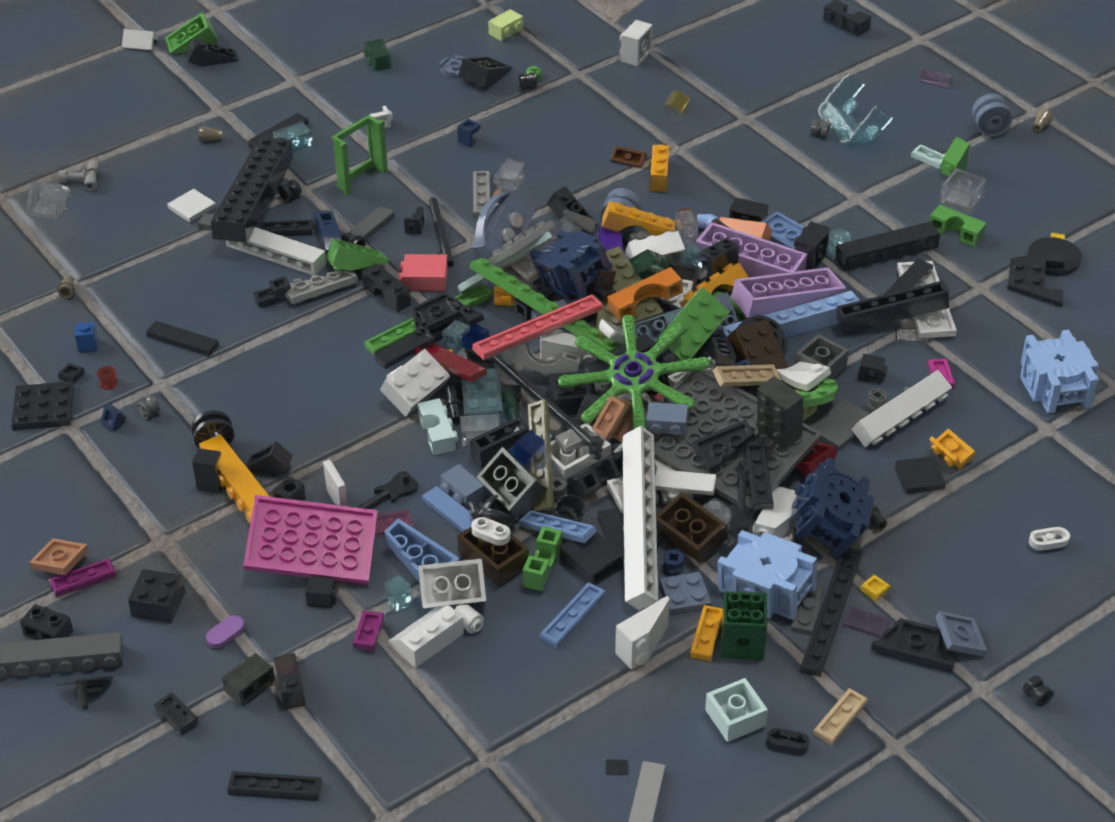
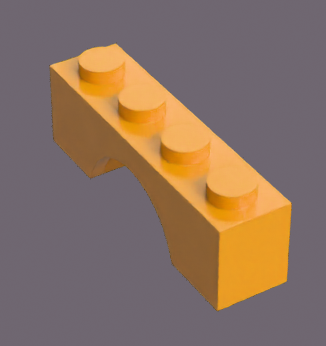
[602,201,675,236]
[679,263,749,307]

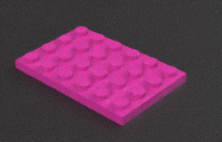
[243,495,378,585]

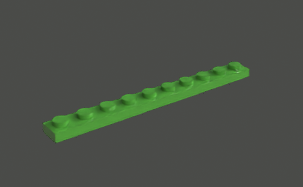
[469,258,621,352]

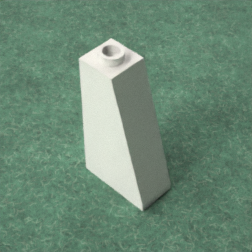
[754,486,796,538]

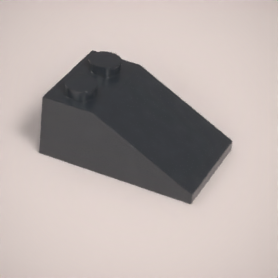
[458,56,512,89]

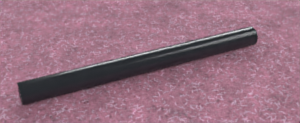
[429,197,454,267]

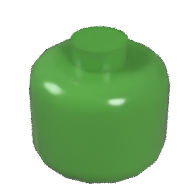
[526,66,542,82]

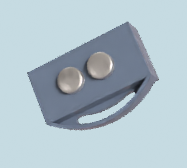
[472,190,535,259]

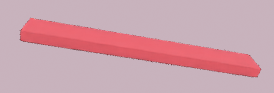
[472,295,603,360]

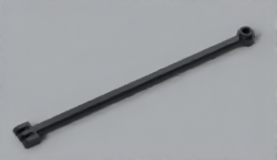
[489,354,604,460]

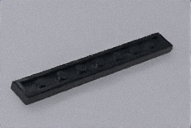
[800,547,863,677]

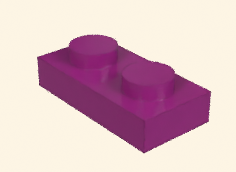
[353,610,384,651]

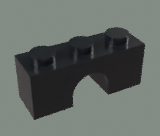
[823,0,871,37]
[362,263,411,313]
[567,451,623,496]

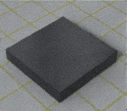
[895,456,946,493]

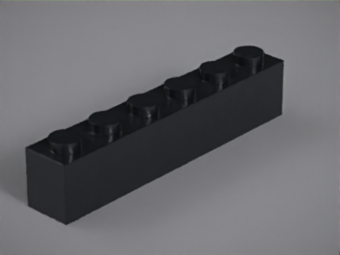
[835,221,941,271]
[836,280,949,334]

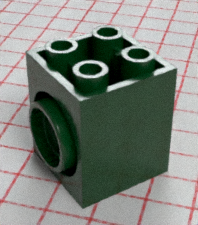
[721,591,767,660]

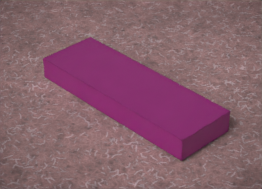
[49,558,116,598]

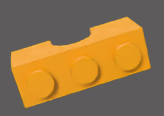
[650,144,669,192]

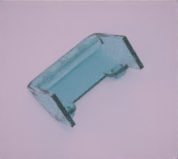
[818,74,892,146]

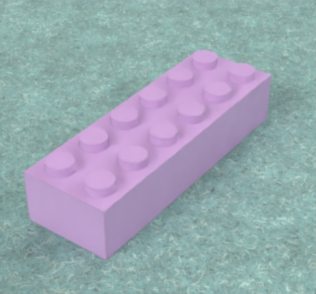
[695,222,808,277]
[731,267,846,318]

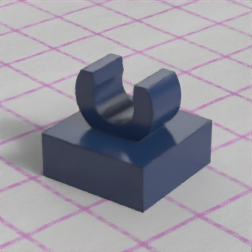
[100,404,126,430]

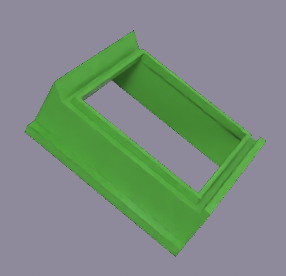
[331,115,388,196]

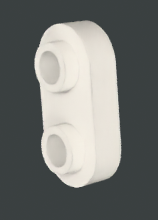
[471,517,510,545]
[1029,527,1070,551]

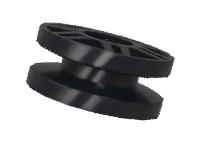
[191,410,235,448]

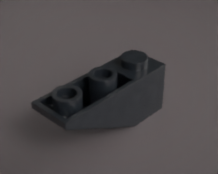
[186,39,238,67]
[547,186,598,233]

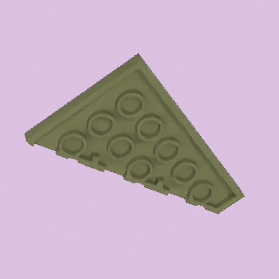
[596,246,663,337]

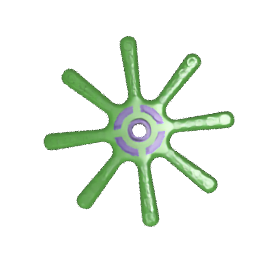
[558,315,711,429]

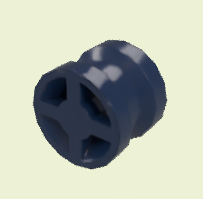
[663,549,684,576]

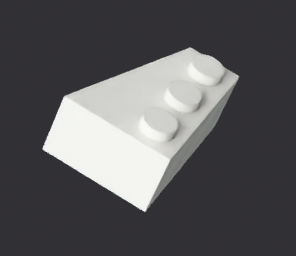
[540,329,597,366]

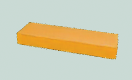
[690,605,723,661]

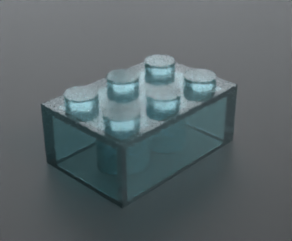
[462,368,504,429]

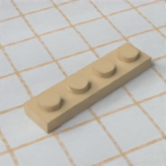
[713,364,781,387]

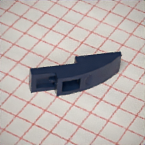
[313,210,341,253]

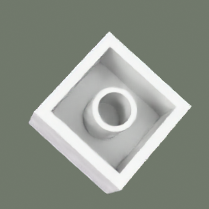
[620,20,652,66]

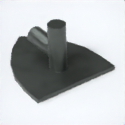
[57,676,113,707]

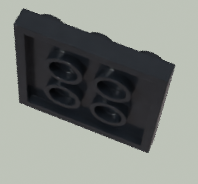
[11,381,74,430]

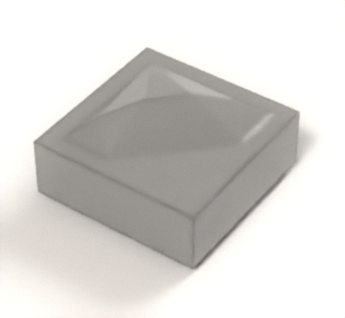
[555,429,582,453]

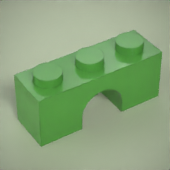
[929,205,987,247]
[523,526,562,592]

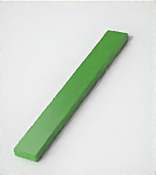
[364,283,493,355]

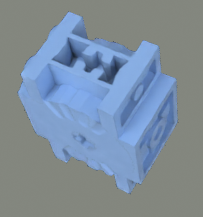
[1020,330,1099,414]
[717,530,817,620]

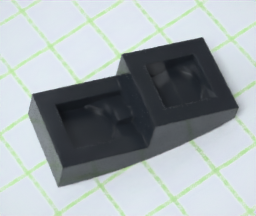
[253,276,291,308]

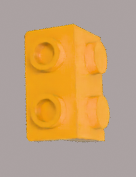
[929,429,976,470]

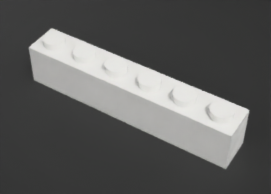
[226,227,326,276]
[851,370,952,447]

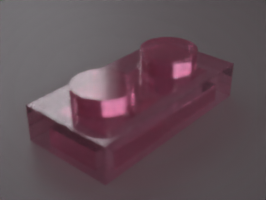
[374,510,413,536]

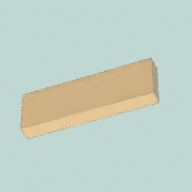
[813,688,868,746]

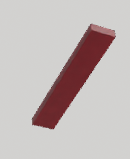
[414,344,487,383]

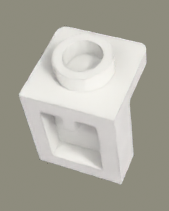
[370,106,393,128]

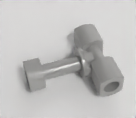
[59,161,100,191]

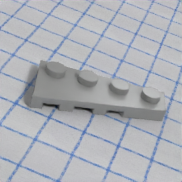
[284,270,358,304]

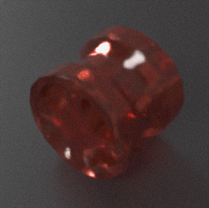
[97,366,118,389]

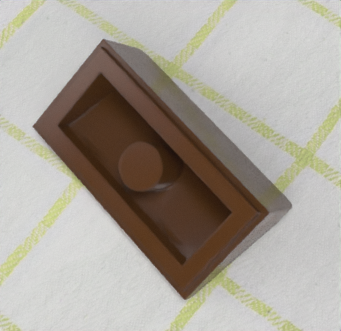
[610,145,648,168]

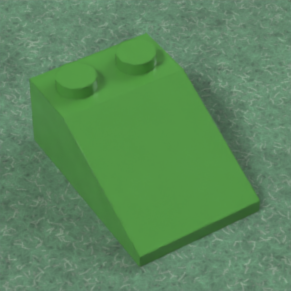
[165,12,219,55]
[326,238,389,272]

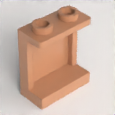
[592,395,646,443]

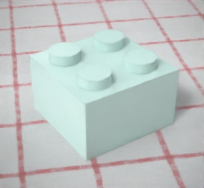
[705,678,768,742]

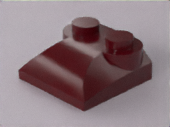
[796,442,837,477]

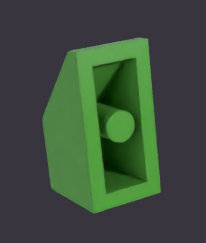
[940,137,970,179]

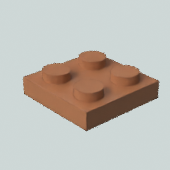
[29,538,89,575]

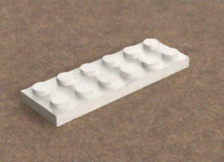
[897,261,957,338]

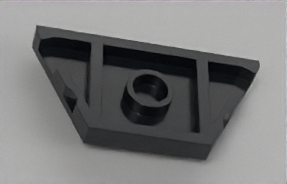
[871,618,955,671]

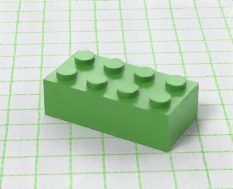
[655,287,730,361]

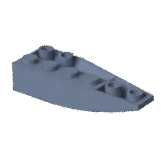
[635,292,738,341]

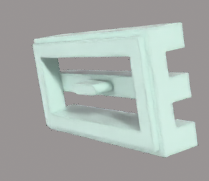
[911,144,945,169]

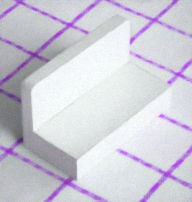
[122,29,158,50]

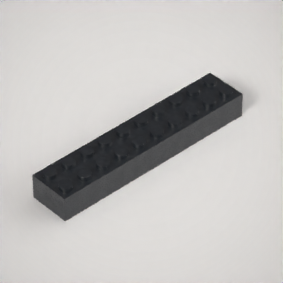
[211,136,293,243]

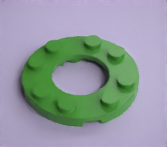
[781,378,838,407]

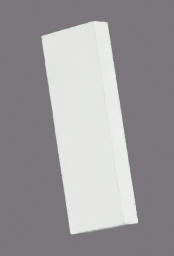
[655,469,717,495]

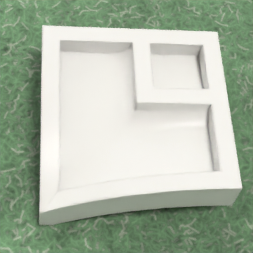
[776,361,831,391]

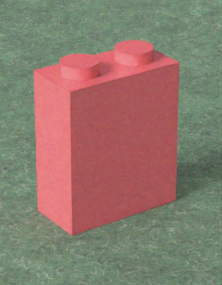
[399,254,448,291]

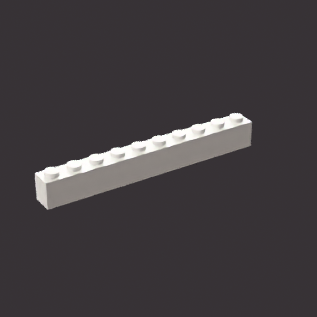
[623,426,658,610]

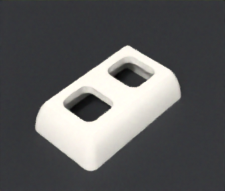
[599,319,625,345]

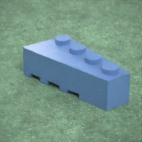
[384,518,460,583]

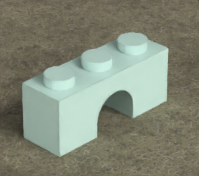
[417,398,458,455]

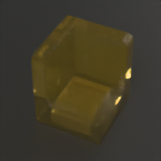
[664,90,690,112]

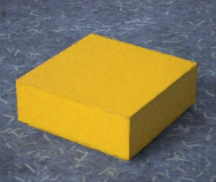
[860,575,891,601]

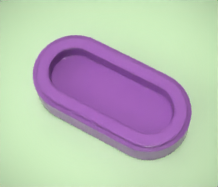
[206,616,245,649]

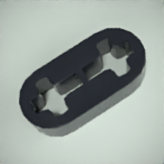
[767,728,810,755]

